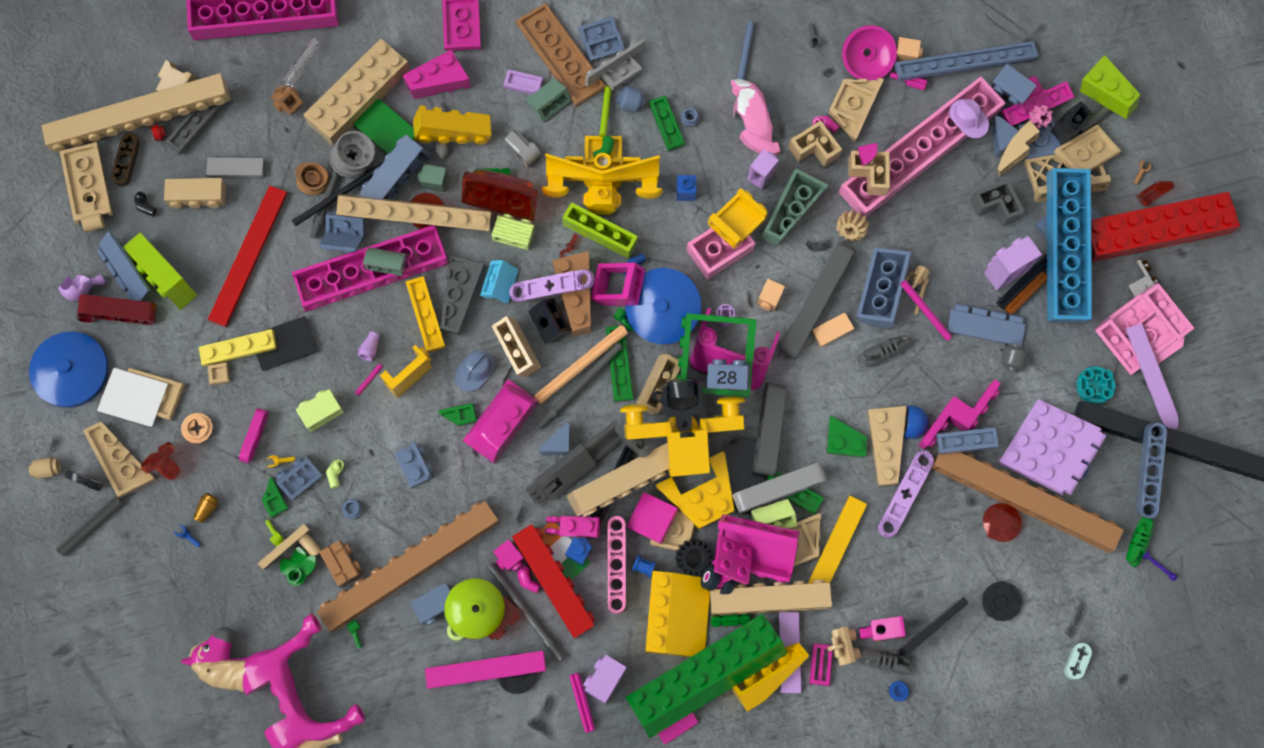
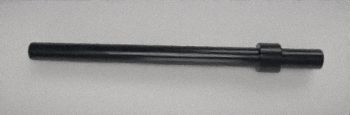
[291,161,384,227]

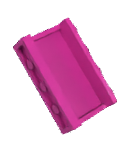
[712,514,800,582]

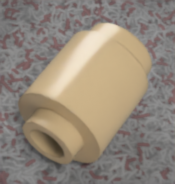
[29,457,61,479]

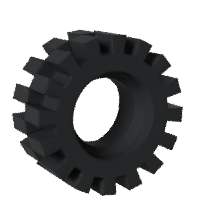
[675,539,713,576]

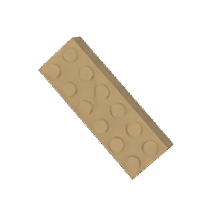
[303,39,410,146]
[566,443,669,517]

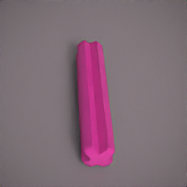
[569,673,595,733]

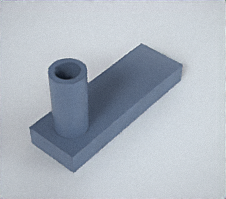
[936,427,999,455]

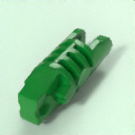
[1126,517,1154,568]

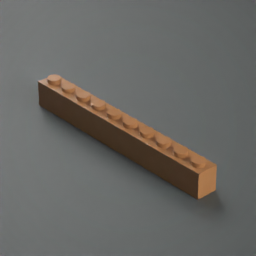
[931,451,1124,553]
[317,501,499,633]

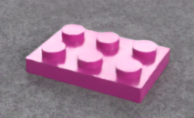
[442,0,481,51]

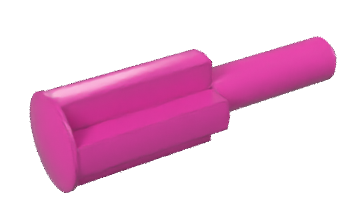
[890,72,927,90]

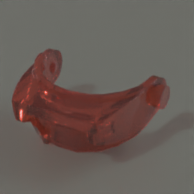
[1135,181,1174,207]

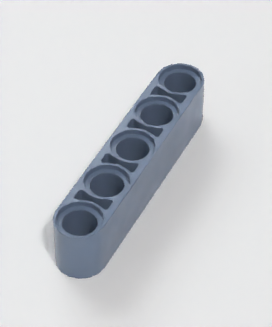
[1136,423,1167,518]

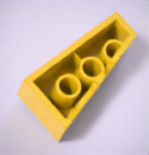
[413,105,491,145]

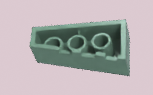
[759,168,828,246]

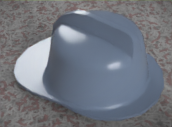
[455,350,495,391]

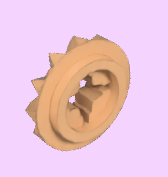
[181,413,213,444]

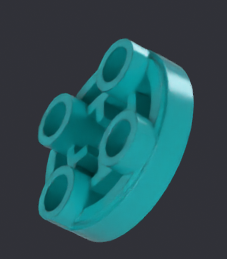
[1076,366,1116,405]

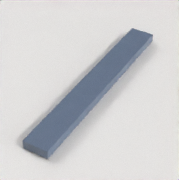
[894,41,1039,81]

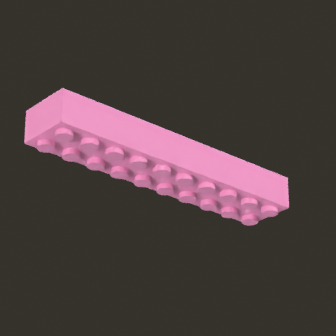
[839,76,1005,217]

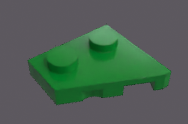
[826,416,867,458]

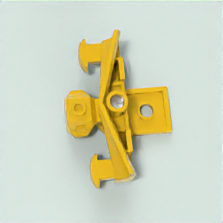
[542,136,663,215]

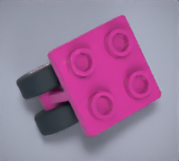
[700,535,753,594]

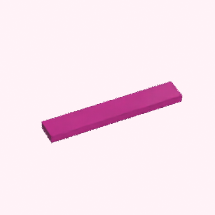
[425,651,546,689]

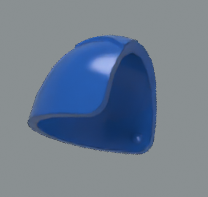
[904,405,929,439]

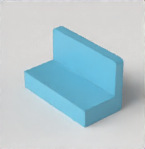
[480,260,519,303]

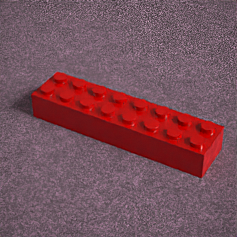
[1091,192,1240,262]

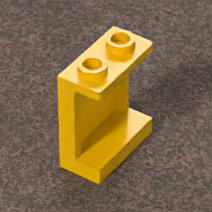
[708,188,768,250]
[380,345,432,398]

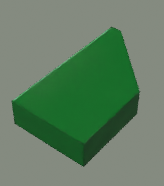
[438,403,477,426]
[262,477,289,518]

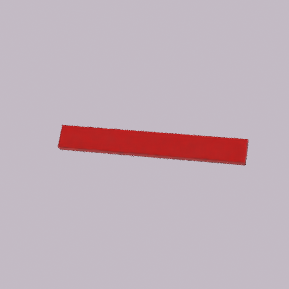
[208,185,287,328]

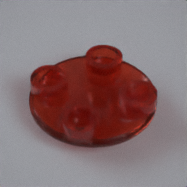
[983,503,1022,542]

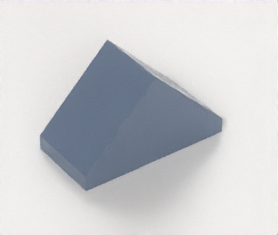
[991,116,1018,157]
[539,422,570,455]

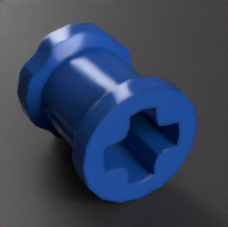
[632,555,656,578]

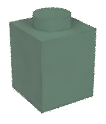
[418,164,448,192]

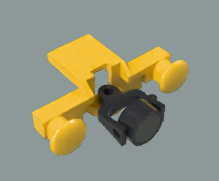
[620,379,746,477]

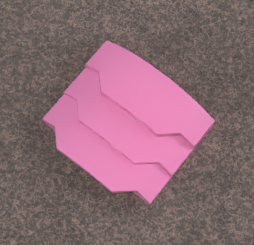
[1094,282,1194,375]

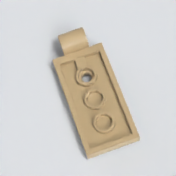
[60,142,113,232]

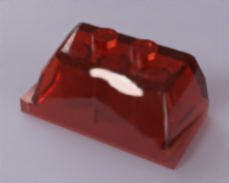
[461,170,538,221]

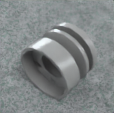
[330,131,375,178]

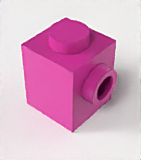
[493,539,524,572]

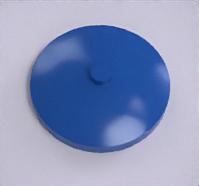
[625,268,702,344]
[29,332,109,408]

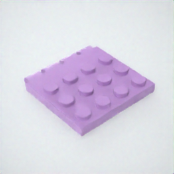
[999,399,1106,495]

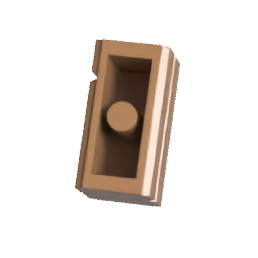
[319,540,362,588]

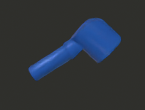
[174,525,201,547]

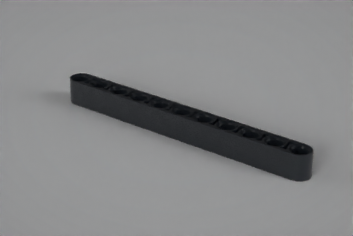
[1074,401,1264,482]

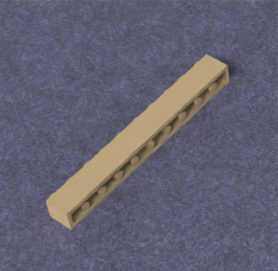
[41,73,231,152]

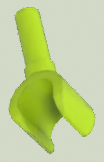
[265,520,284,546]

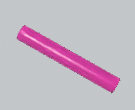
[354,364,383,396]

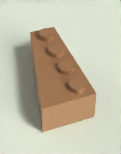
[552,251,591,337]

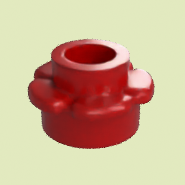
[151,123,166,141]

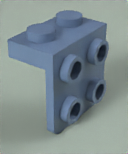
[320,212,365,253]

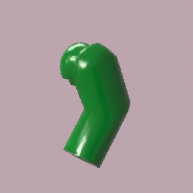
[592,136,615,159]

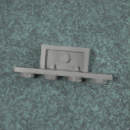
[585,39,646,90]

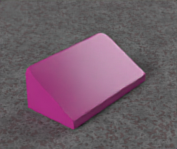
[658,713,698,745]

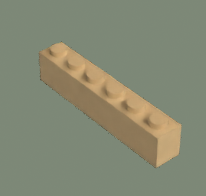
[710,580,832,616]

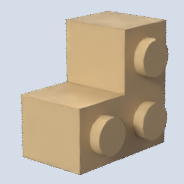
[788,121,842,167]
[848,151,890,196]

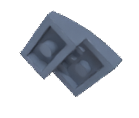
[578,16,625,61]

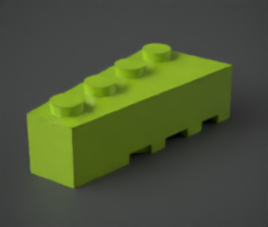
[123,233,198,310]

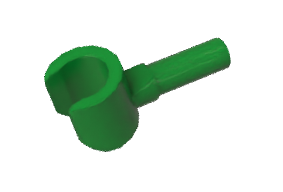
[614,307,634,333]
[347,620,362,649]

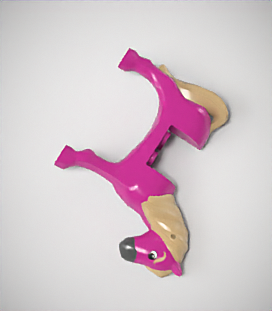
[181,613,366,748]

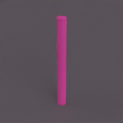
[900,280,952,341]

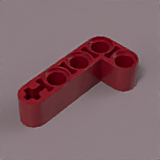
[77,295,157,325]

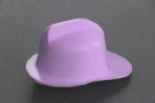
[949,99,989,138]

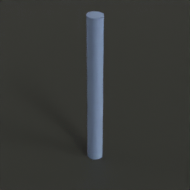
[737,21,755,80]

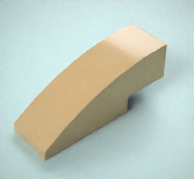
[998,121,1040,177]

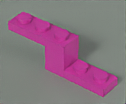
[918,379,1001,449]

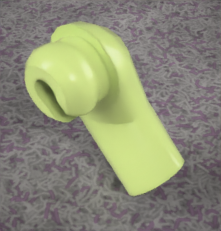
[326,459,344,489]

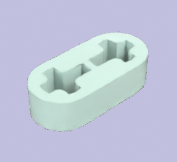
[1064,643,1092,680]

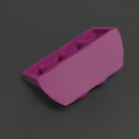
[462,379,539,464]

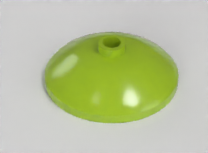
[444,578,505,639]

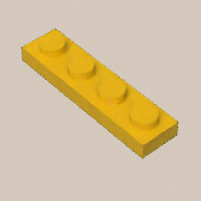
[405,276,445,353]

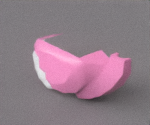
[731,79,780,155]

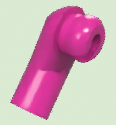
[812,116,840,133]
[517,566,541,594]

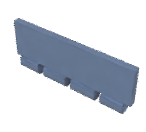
[97,230,151,301]
[947,303,1026,346]

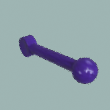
[1143,551,1177,580]

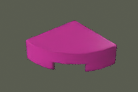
[857,143,877,166]

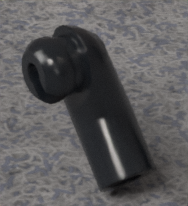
[134,191,157,217]

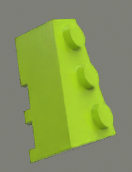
[1080,55,1140,119]

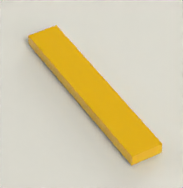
[807,496,867,584]

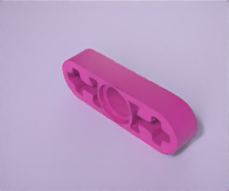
[239,408,269,464]

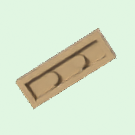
[257,524,321,570]

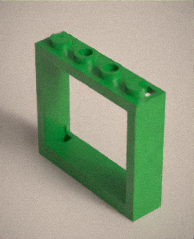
[677,313,757,397]

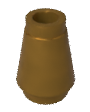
[193,493,219,523]

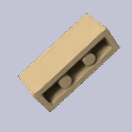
[164,178,226,209]
[492,316,541,377]
[636,354,681,415]

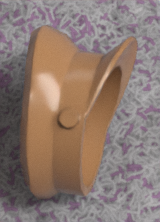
[295,162,330,195]

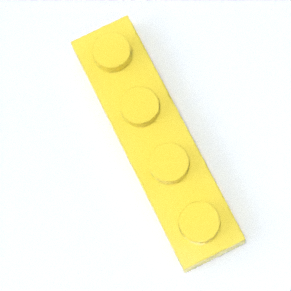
[199,329,277,367]

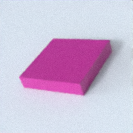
[626,492,679,545]

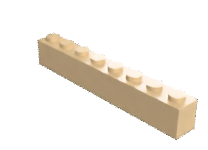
[336,194,491,231]

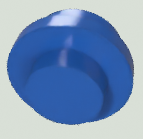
[889,681,909,701]

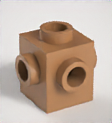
[270,85,303,115]

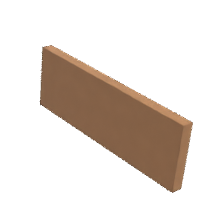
[515,2,606,107]

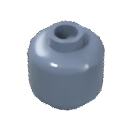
[616,86,645,113]

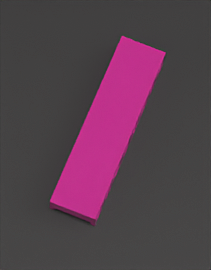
[291,225,449,312]

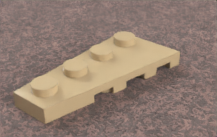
[868,406,907,486]
[83,422,155,498]

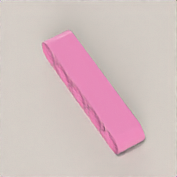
[608,516,626,615]

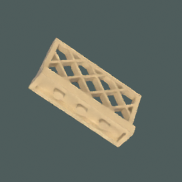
[1024,154,1111,203]

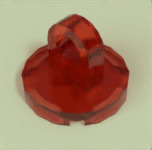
[141,442,180,480]

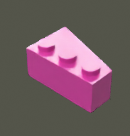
[403,50,471,99]

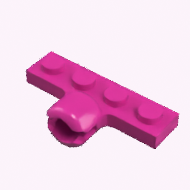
[1001,76,1074,126]

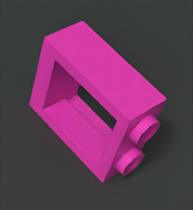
[591,263,645,306]

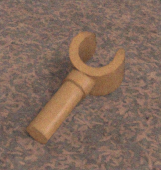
[1133,159,1151,185]

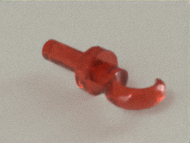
[560,233,578,258]

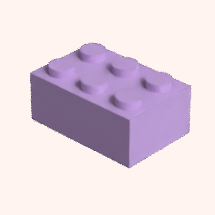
[984,236,1042,290]

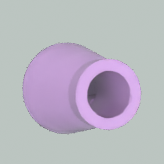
[358,332,380,361]

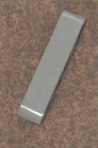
[732,462,828,514]

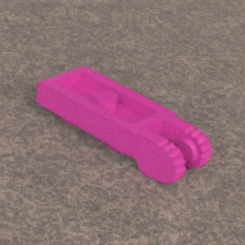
[545,516,600,538]

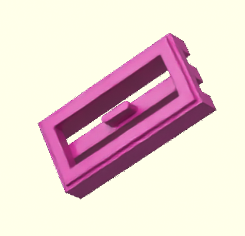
[809,643,833,686]

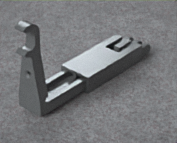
[526,421,653,505]

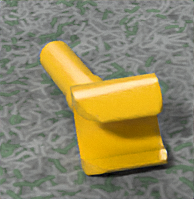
[266,455,295,468]

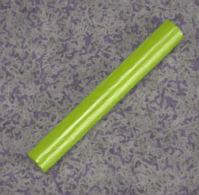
[599,86,612,138]

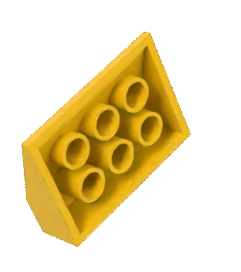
[645,571,710,657]

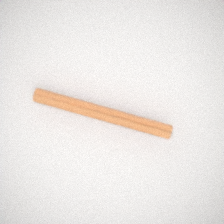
[534,325,628,404]

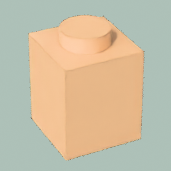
[895,37,923,62]
[757,279,785,311]

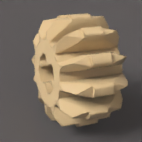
[836,209,869,243]

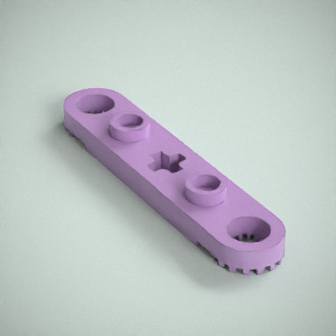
[509,269,595,302]
[878,451,934,538]

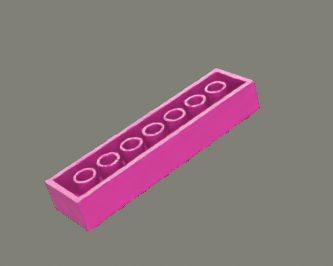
[186,0,339,40]

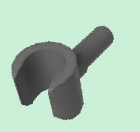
[809,24,821,47]

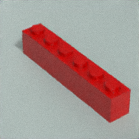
[512,524,596,640]

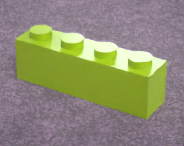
[562,202,638,259]

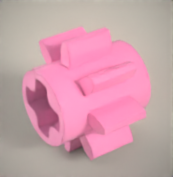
[1029,105,1053,129]

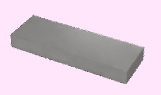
[206,158,265,178]

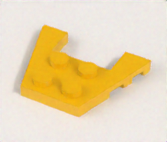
[656,451,734,529]

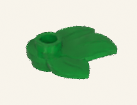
[280,547,317,586]

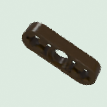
[111,133,140,187]

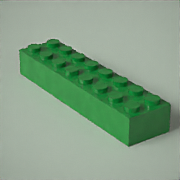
[625,614,787,739]

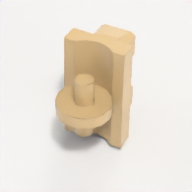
[827,626,861,666]

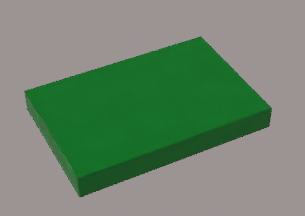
[353,98,414,154]

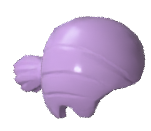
[59,275,106,301]

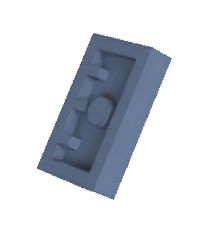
[394,441,433,489]
[275,455,322,500]

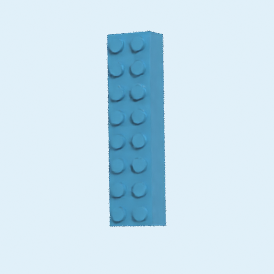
[1046,168,1092,323]

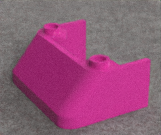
[690,308,780,390]

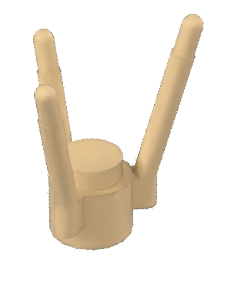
[906,266,930,315]

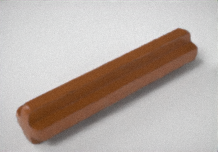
[1005,272,1047,315]

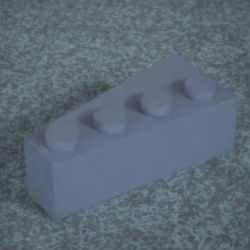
[359,135,432,200]

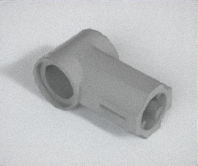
[505,129,542,167]

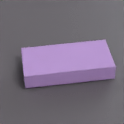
[503,69,544,95]

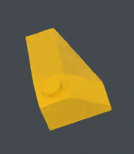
[731,642,809,712]

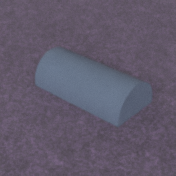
[857,247,912,328]

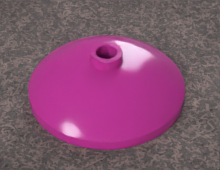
[842,25,897,80]

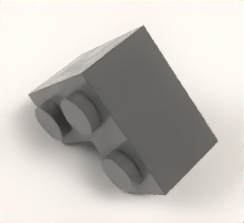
[970,179,1025,226]

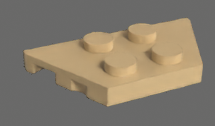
[828,78,884,142]
[789,513,821,567]

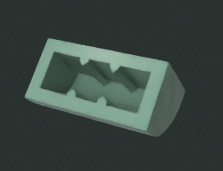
[526,78,572,122]
[363,247,407,276]

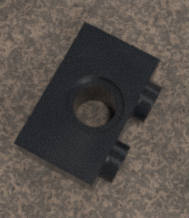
[1050,101,1094,144]
[528,298,572,344]

